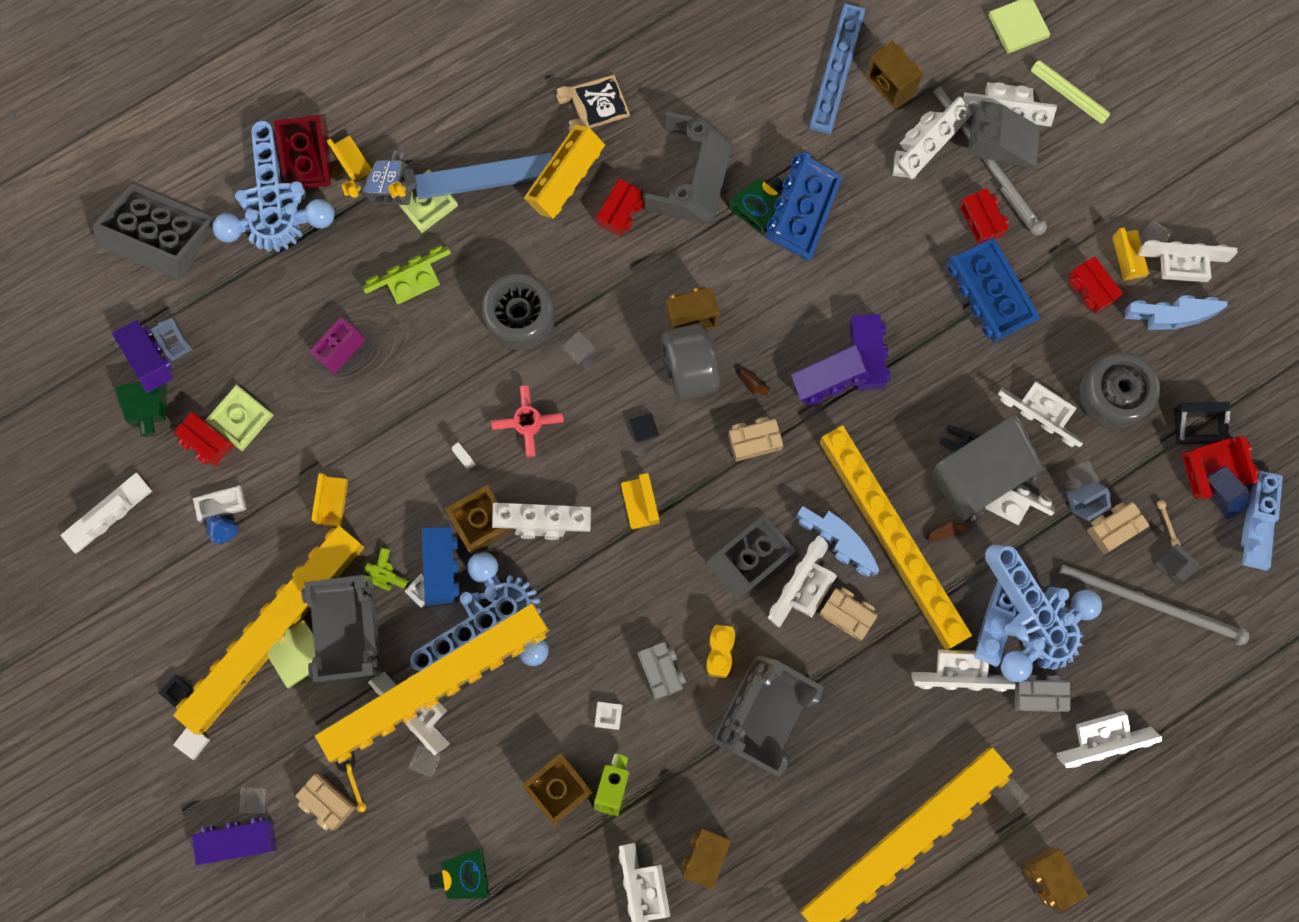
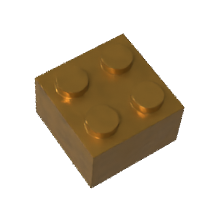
[865,40,923,109]
[666,286,720,330]
[445,485,514,555]
[521,753,594,825]
[681,828,731,890]
[1023,847,1088,912]

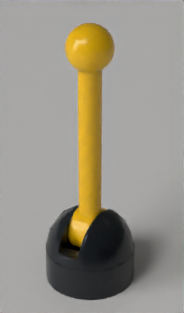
[335,752,366,812]

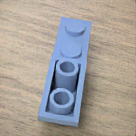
[1124,295,1227,330]
[1241,470,1283,571]
[796,506,879,577]
[974,573,1017,667]

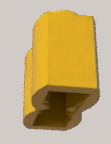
[706,625,735,678]

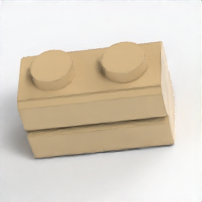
[728,417,783,462]
[1087,502,1149,554]
[819,588,878,641]
[295,773,356,831]

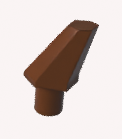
[739,367,770,396]
[928,519,966,542]

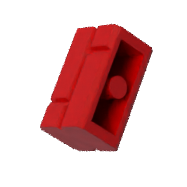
[596,179,645,237]
[959,188,1009,245]
[1068,256,1123,314]
[174,412,234,466]

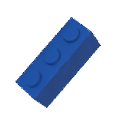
[422,527,459,605]

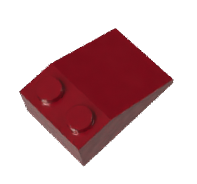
[273,114,331,189]

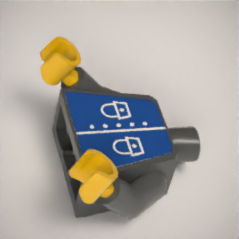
[342,150,417,205]

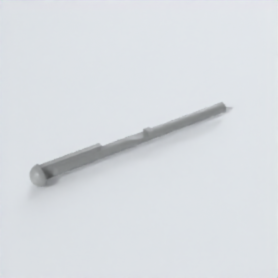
[933,87,1047,236]
[1060,564,1250,645]

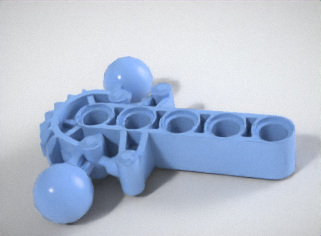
[212,121,335,252]
[985,545,1102,682]
[410,552,549,672]

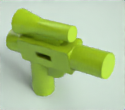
[364,548,409,591]

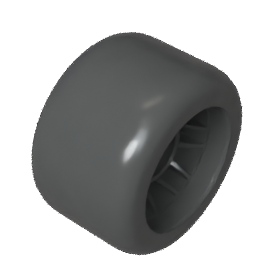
[482,273,556,350]
[661,323,720,401]
[1079,352,1160,429]

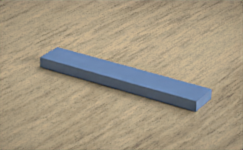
[809,3,866,135]
[415,153,552,200]

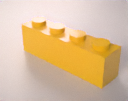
[524,125,605,219]

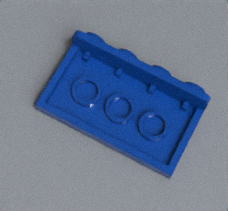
[765,151,842,261]
[947,237,1041,343]

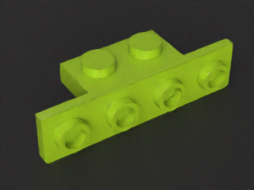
[363,245,451,305]

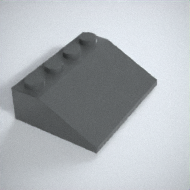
[93,183,215,280]

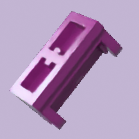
[309,317,366,375]

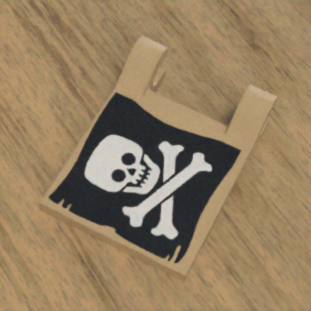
[556,75,630,132]

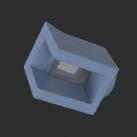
[151,318,193,361]
[1067,481,1111,521]

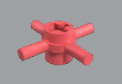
[491,386,564,457]

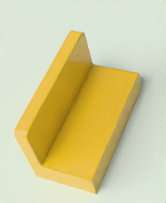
[326,135,372,183]
[1112,227,1149,281]
[312,473,348,527]
[621,473,659,529]

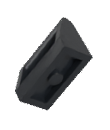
[1174,402,1231,444]

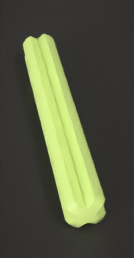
[1031,60,1110,124]

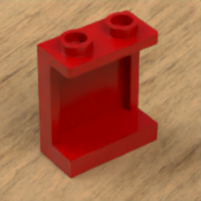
[1181,436,1258,499]

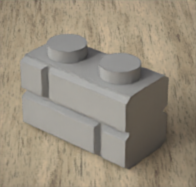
[638,642,686,700]
[1014,675,1070,712]

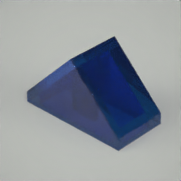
[1207,465,1249,519]

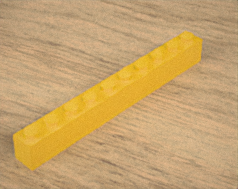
[820,425,972,650]
[173,525,365,735]
[315,604,550,764]
[799,748,1013,922]

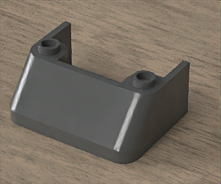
[645,111,732,224]

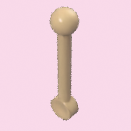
[1157,500,1181,547]

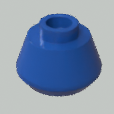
[207,515,239,545]

